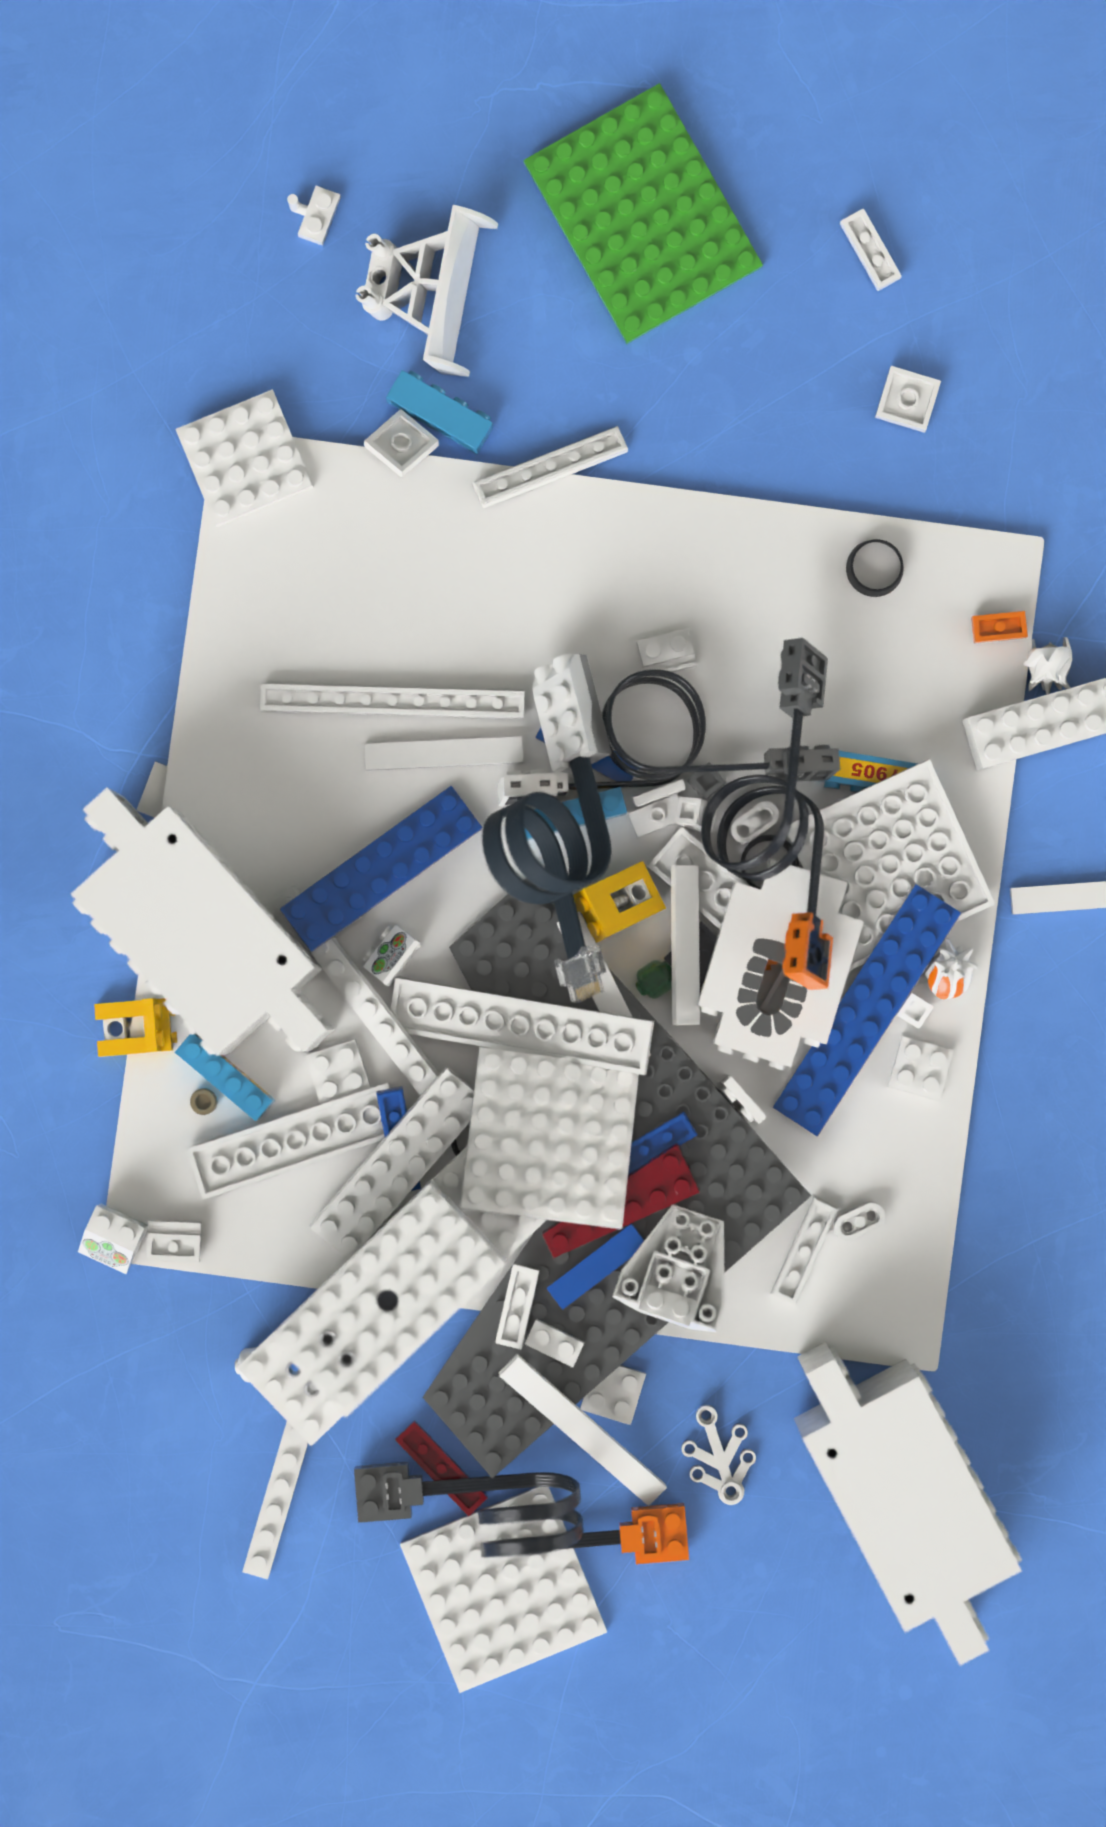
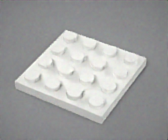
[176,389,313,527]

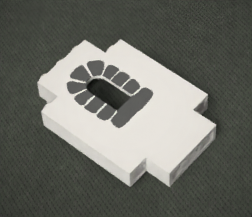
[697,859,864,1071]

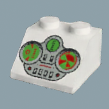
[363,924,422,986]
[78,1203,148,1274]

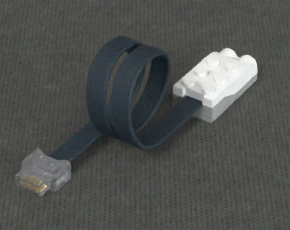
[482,654,612,1002]

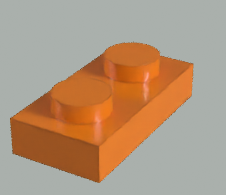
[971,611,1028,643]

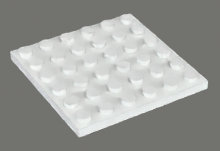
[788,759,995,970]
[460,1047,639,1229]
[400,1487,607,1693]

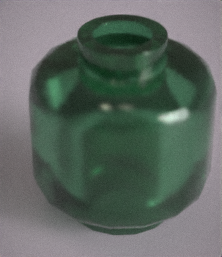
[635,960,672,999]

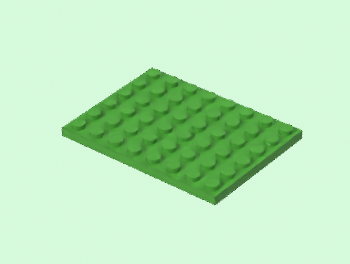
[523,83,763,344]

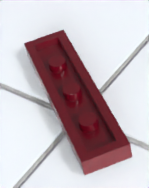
[395,1420,488,1517]

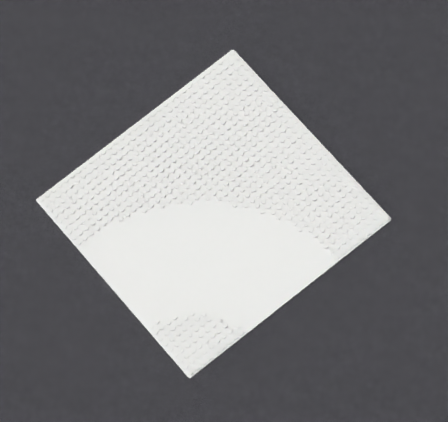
[106,437,1044,1372]

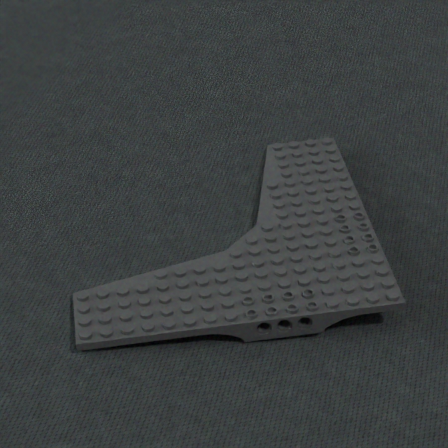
[423,878,812,1478]

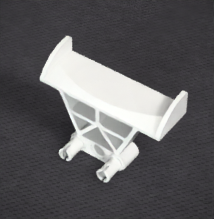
[356,205,498,377]

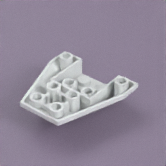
[613,1205,725,1332]

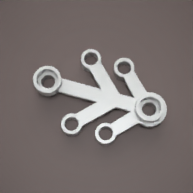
[681,1405,756,1505]

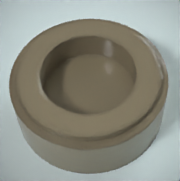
[190,1088,218,1115]

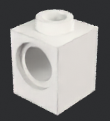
[674,797,718,832]

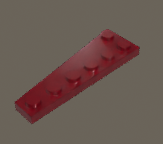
[542,1143,700,1258]

